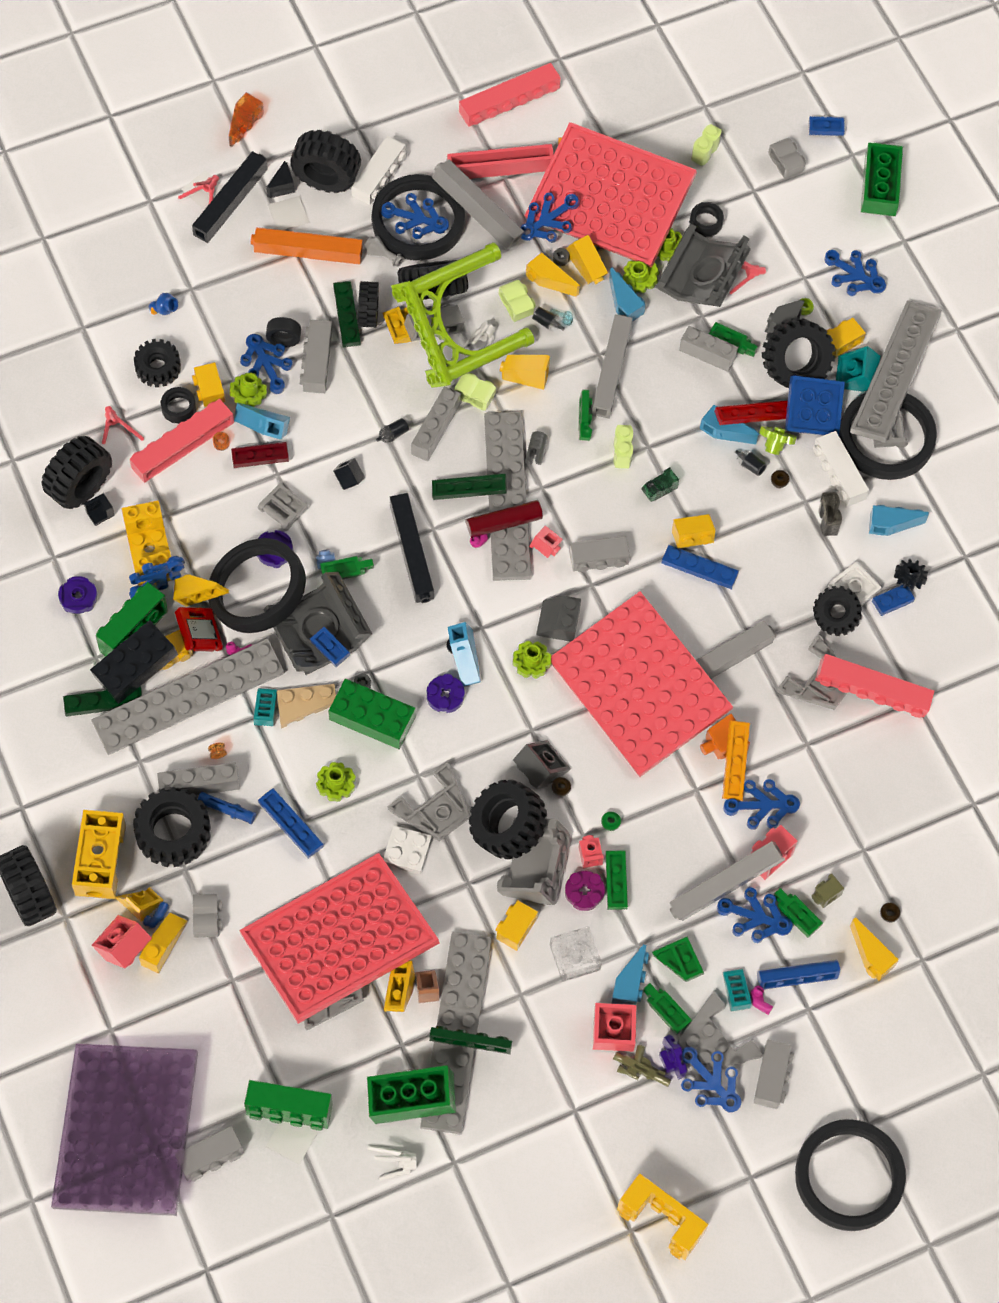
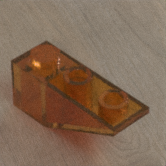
[229,92,264,147]

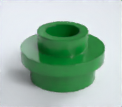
[601,812,621,831]

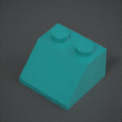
[836,346,881,392]

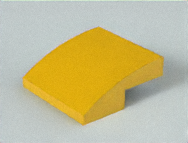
[382,307,411,344]

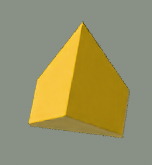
[116,887,164,922]

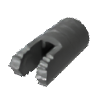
[525,431,548,465]

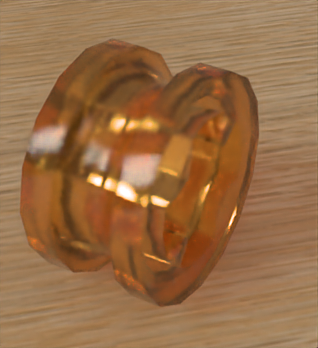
[212,432,230,451]
[208,743,227,759]

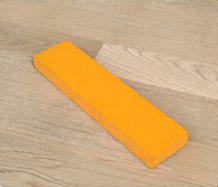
[722,721,750,801]

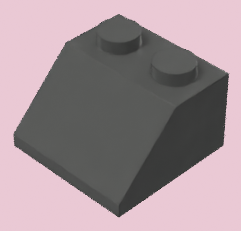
[765,300,804,341]
[536,595,581,642]
[513,740,571,789]

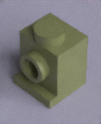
[811,874,845,908]

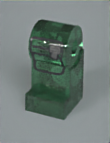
[641,467,679,502]

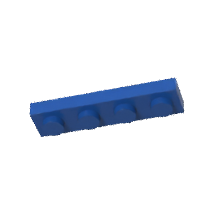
[661,545,739,590]
[258,788,324,859]

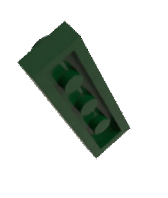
[333,281,361,348]
[432,474,507,500]
[63,686,142,717]
[429,1026,512,1054]

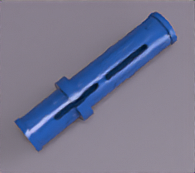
[198,792,256,824]

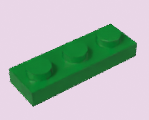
[605,851,628,910]

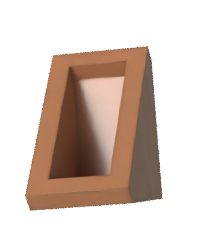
[415,970,439,1003]

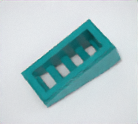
[253,688,277,726]
[723,969,752,1012]

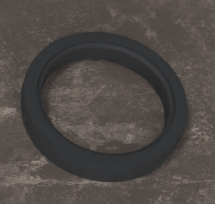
[371,174,465,261]
[839,393,937,480]
[208,538,306,633]
[795,1119,906,1231]

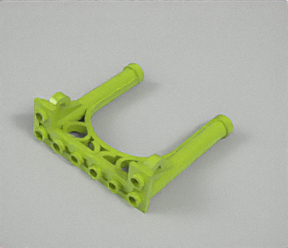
[391,242,534,388]

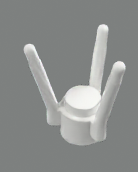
[461,322,495,349]
[368,1146,416,1180]

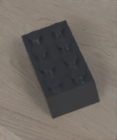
[90,620,178,704]

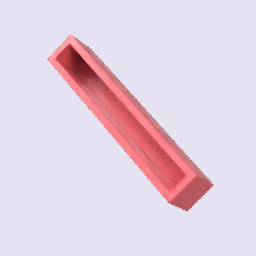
[459,63,561,127]
[447,144,554,179]
[129,399,234,483]
[815,654,934,718]

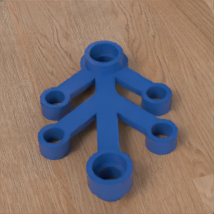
[381,193,449,239]
[520,193,580,243]
[824,250,886,296]
[240,334,292,394]
[129,556,185,599]
[723,779,800,830]
[717,887,793,943]
[681,1047,741,1113]

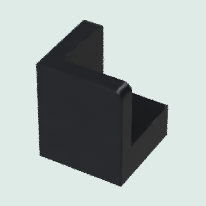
[333,458,365,490]
[84,493,115,526]

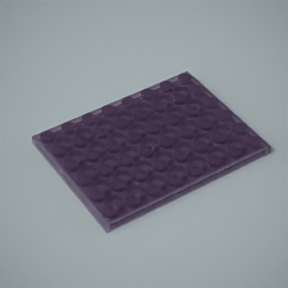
[51,1044,198,1216]

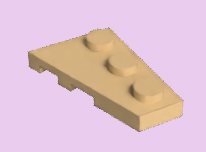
[277,684,336,729]

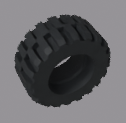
[290,130,361,193]
[397,260,469,300]
[762,318,835,388]
[41,436,112,509]
[469,779,547,859]
[133,787,211,867]
[0,845,57,926]

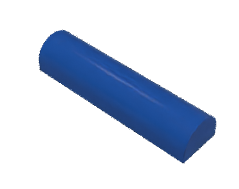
[757,960,840,990]

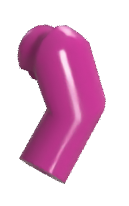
[470,534,488,548]
[226,642,252,655]
[750,985,773,1015]

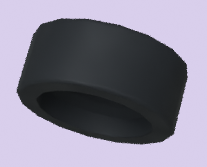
[689,202,724,237]
[266,317,301,347]
[160,387,196,424]

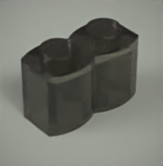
[818,492,842,536]

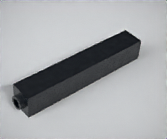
[192,151,268,243]
[389,493,434,603]

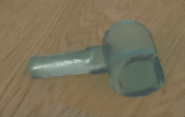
[550,308,573,326]

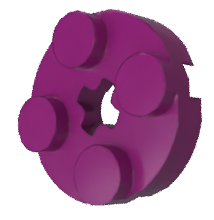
[565,871,605,911]

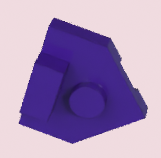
[659,1035,687,1080]

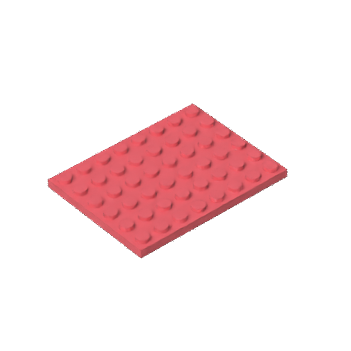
[524,122,697,267]
[551,591,733,777]
[239,853,439,1024]

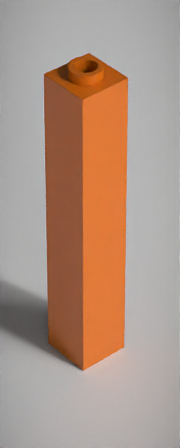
[251,227,363,264]

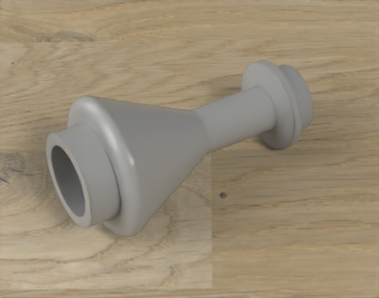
[364,236,404,267]

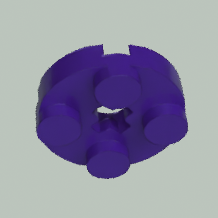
[257,530,293,568]
[58,576,97,614]
[426,674,465,713]

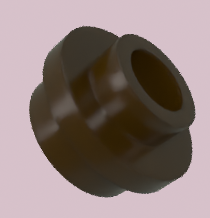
[771,470,790,488]
[552,777,571,796]
[880,903,900,922]

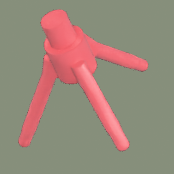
[178,175,219,204]
[729,261,766,294]
[102,406,144,444]

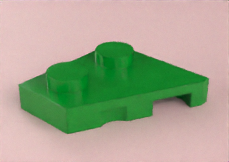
[652,936,704,982]

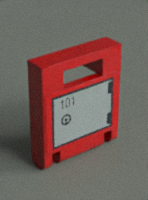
[175,607,223,652]

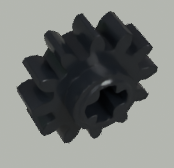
[894,559,928,591]

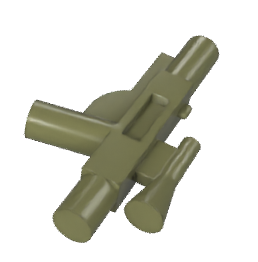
[613,1045,671,1087]

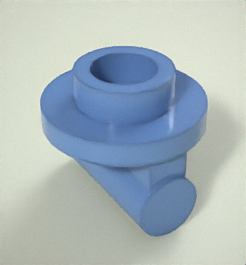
[316,550,336,569]

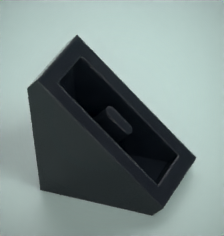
[266,161,294,198]

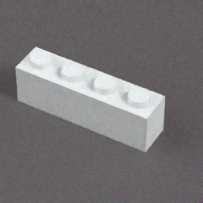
[351,136,407,205]
[813,431,869,507]

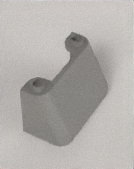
[497,818,571,905]

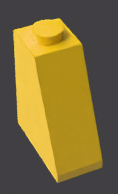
[565,235,608,284]
[499,355,550,390]

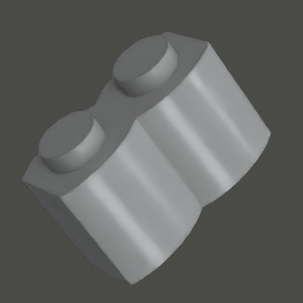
[768,138,806,179]
[193,894,222,938]

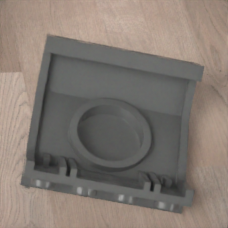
[655,223,751,307]
[263,572,372,675]

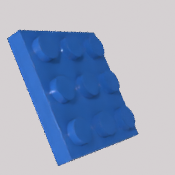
[785,376,845,436]

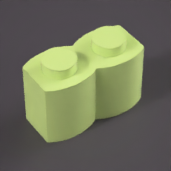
[691,124,722,166]
[498,279,536,322]
[454,373,496,411]
[613,425,633,468]

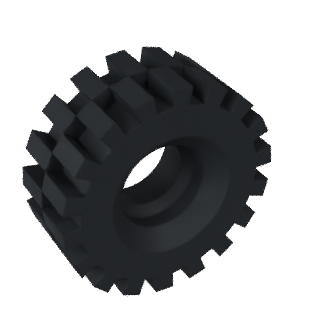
[358,281,379,328]
[133,339,181,387]
[813,586,862,636]

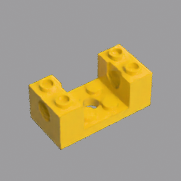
[121,500,172,586]
[72,810,126,899]
[617,1173,708,1260]

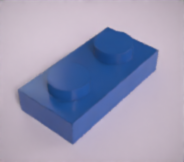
[809,116,845,136]
[872,585,915,616]
[310,627,350,667]

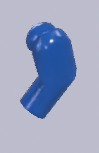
[143,902,169,929]

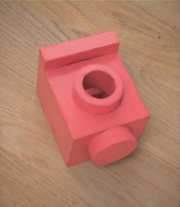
[529,526,563,558]
[578,835,604,868]

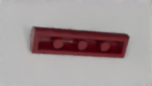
[465,500,543,538]

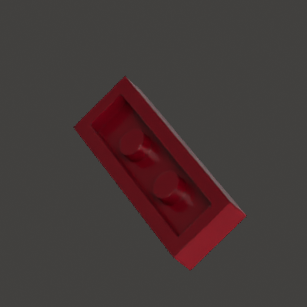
[231,442,289,468]

